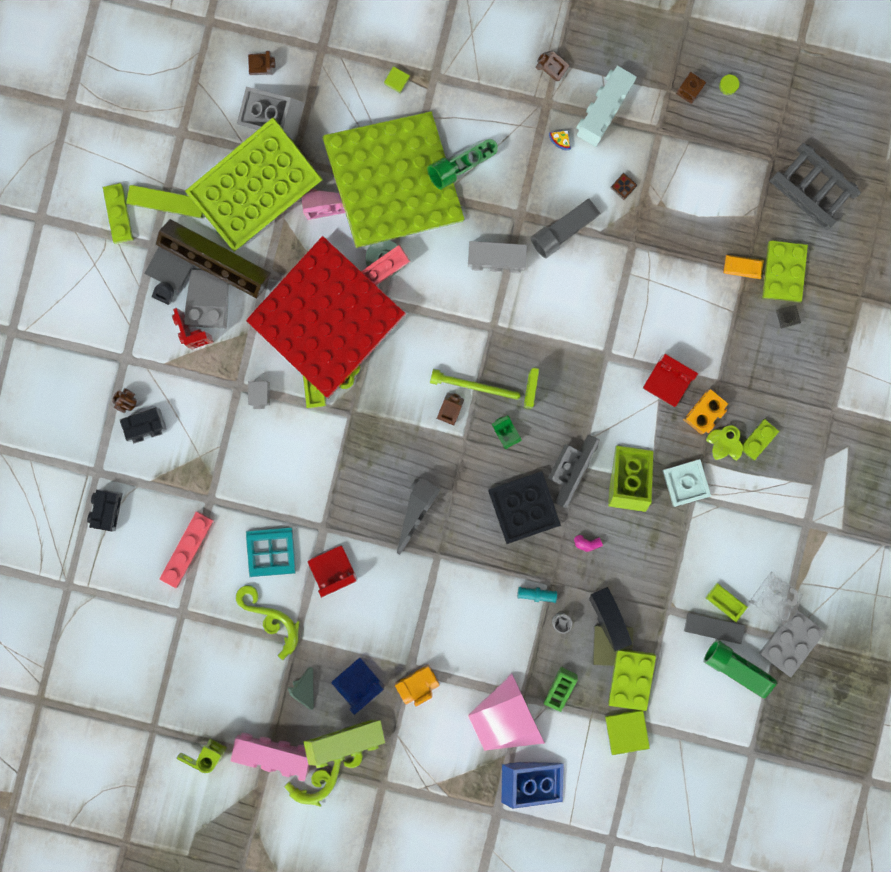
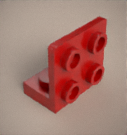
[172,308,214,349]
[643,354,698,407]
[308,545,358,598]

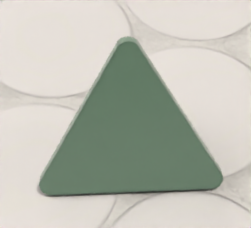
[288,667,314,710]

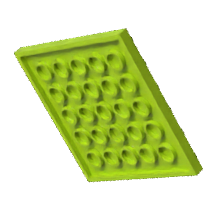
[322,111,465,248]

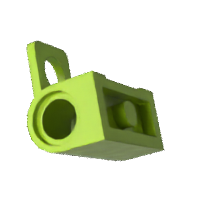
[176,739,228,773]

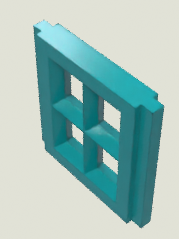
[246,528,296,577]

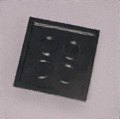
[488,471,561,544]

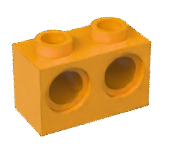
[683,389,728,434]

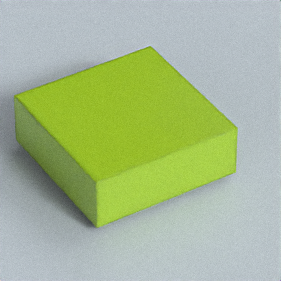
[384,66,410,94]

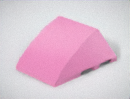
[468,674,545,751]

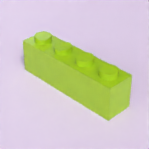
[303,719,385,768]

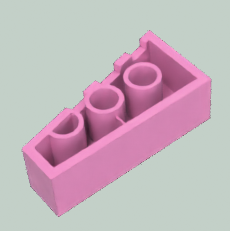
[231,733,310,782]

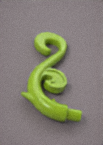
[236,585,300,660]
[284,754,363,807]

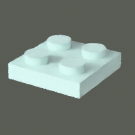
[662,459,711,507]

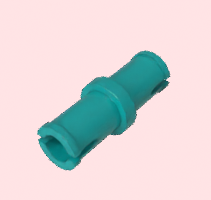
[517,586,557,603]

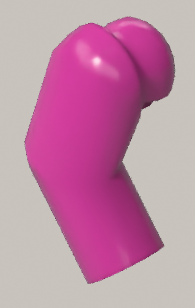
[574,535,603,552]

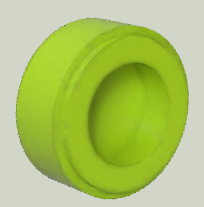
[719,74,739,95]

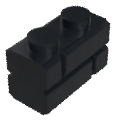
[120,407,166,444]
[87,489,123,532]

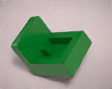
[492,415,522,450]

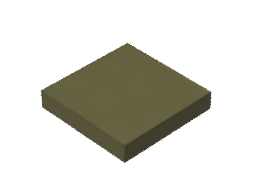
[593,626,633,666]

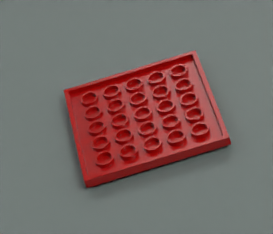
[245,236,406,399]

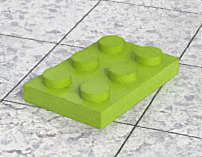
[762,241,808,302]
[608,649,656,711]

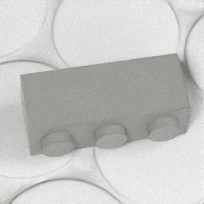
[468,241,527,273]

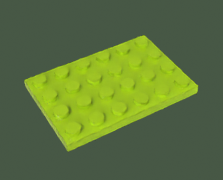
[185,118,323,252]

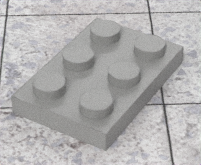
[759,608,825,677]

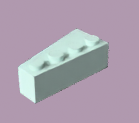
[576,65,637,147]

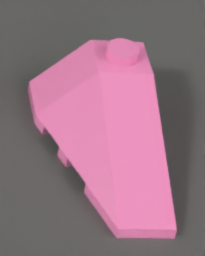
[302,189,345,220]

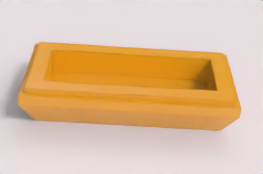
[723,255,764,279]

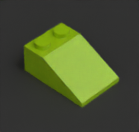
[608,445,653,512]

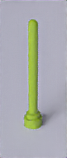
[430,369,521,400]

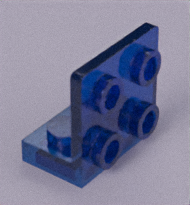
[331,658,385,715]

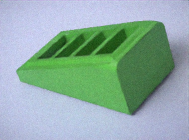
[544,667,578,712]

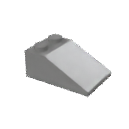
[237,87,304,140]
[185,270,229,329]

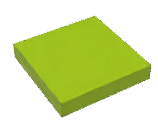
[524,368,539,409]
[605,710,650,755]

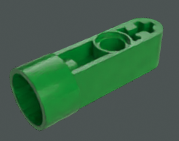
[427,139,498,190]
[703,640,778,699]

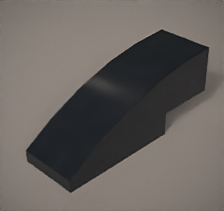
[589,587,632,652]

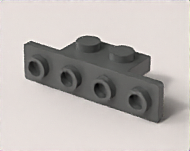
[548,435,600,508]

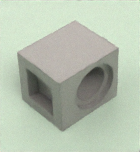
[248,381,270,409]

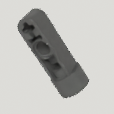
[530,198,601,259]

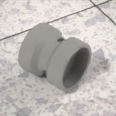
[552,612,573,634]

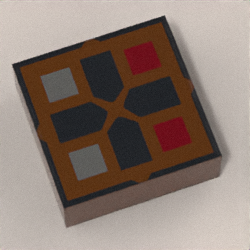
[610,172,637,200]

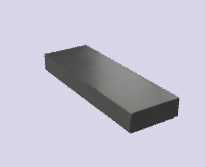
[684,612,745,644]

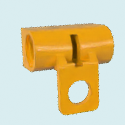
[395,664,440,707]

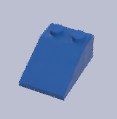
[501,762,564,809]

